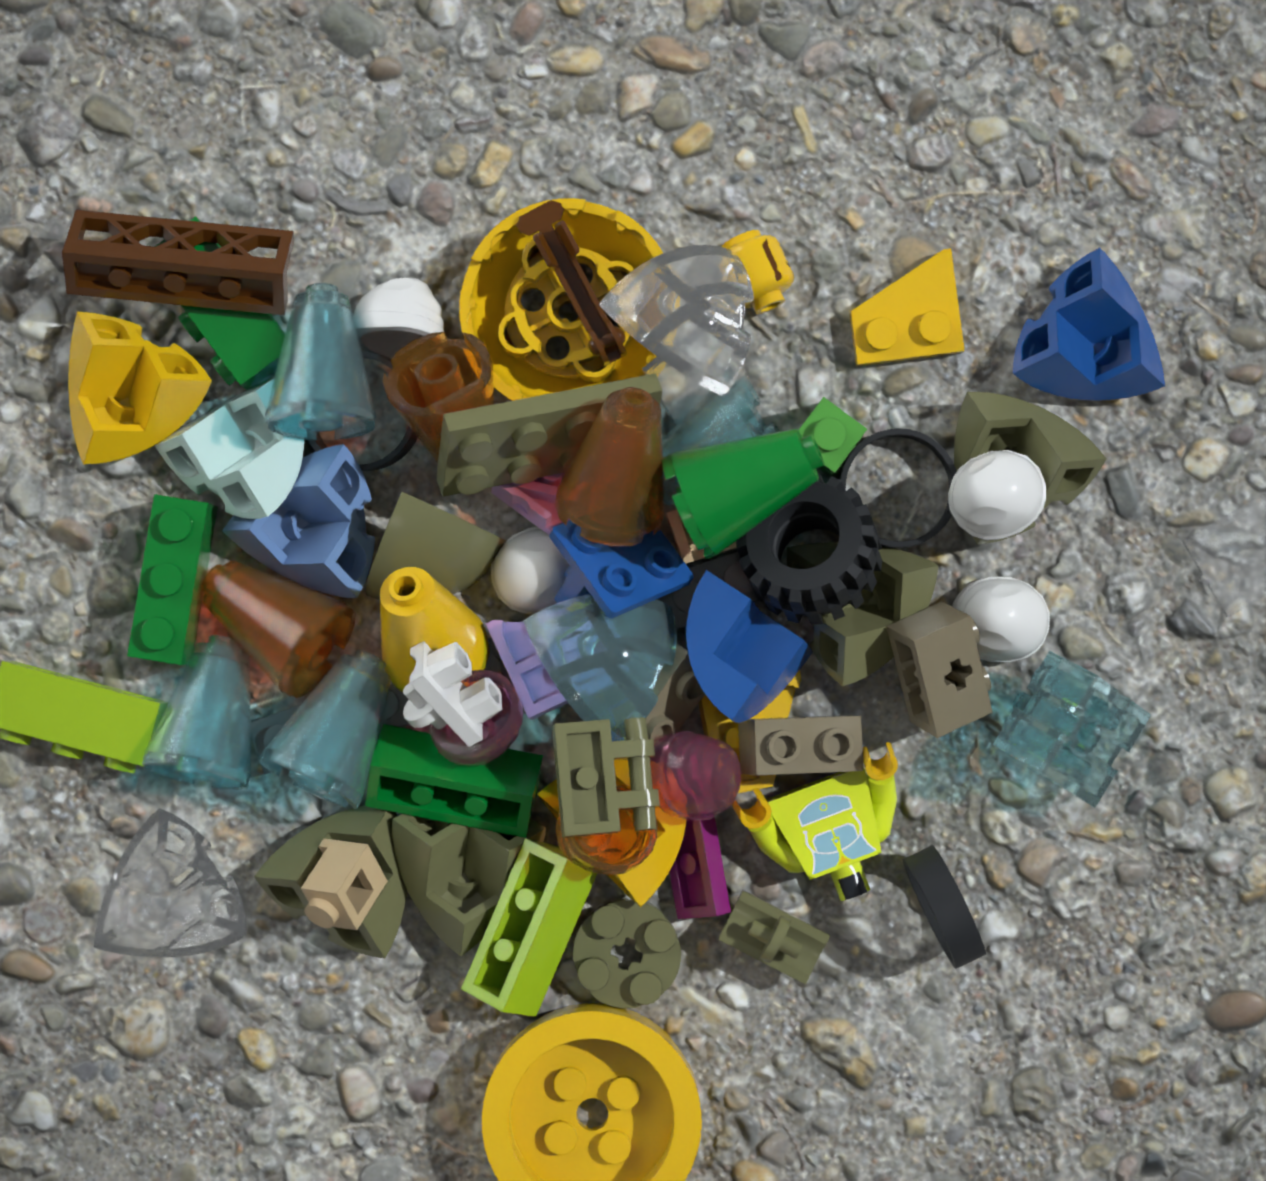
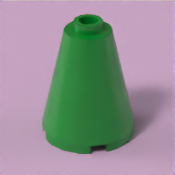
[662,428,825,559]

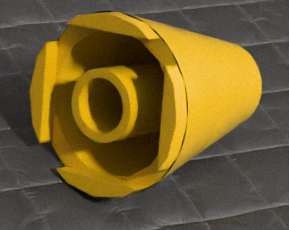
[380,567,490,692]

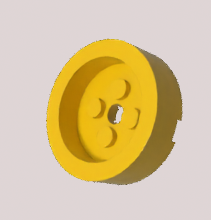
[481,1003,702,1181]

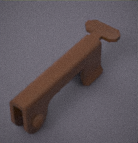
[517,200,626,366]

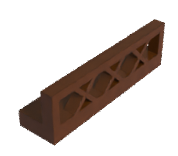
[62,210,294,316]

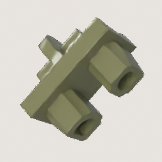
[718,889,830,985]

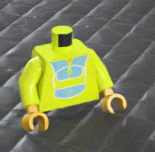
[732,742,898,901]

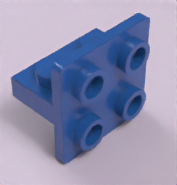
[549,496,694,618]

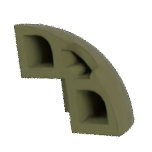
[954,392,1106,545]
[365,492,506,600]
[787,542,938,686]
[254,806,407,959]
[392,814,546,957]

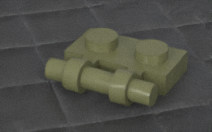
[552,717,660,838]

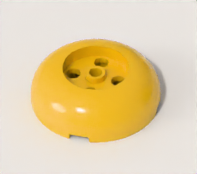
[459,198,678,401]

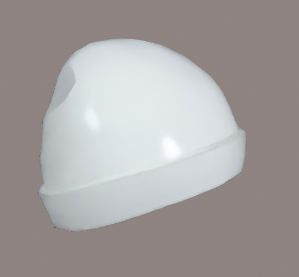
[349,278,445,364]
[948,450,1046,540]
[491,527,570,615]
[952,576,1050,663]

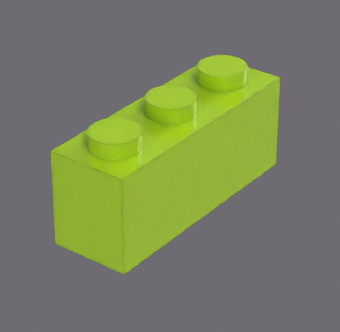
[0,661,169,773]
[461,838,600,1017]

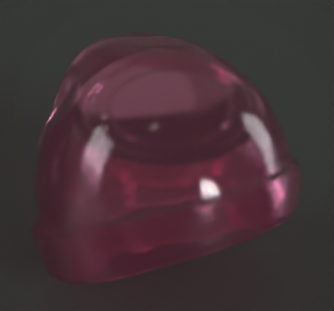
[430,670,523,766]
[650,731,742,821]

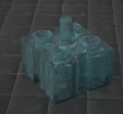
[993,651,1151,808]

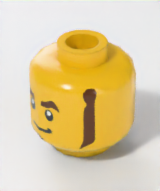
[715,230,794,314]

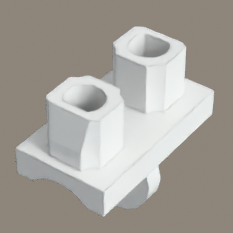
[403,641,502,747]

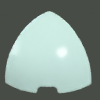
[155,371,304,519]

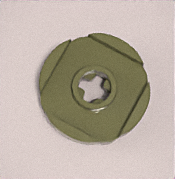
[573,898,681,1008]

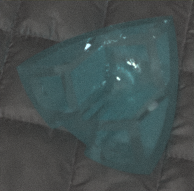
[524,594,677,741]

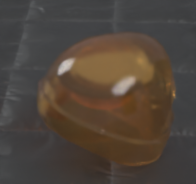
[556,786,658,875]

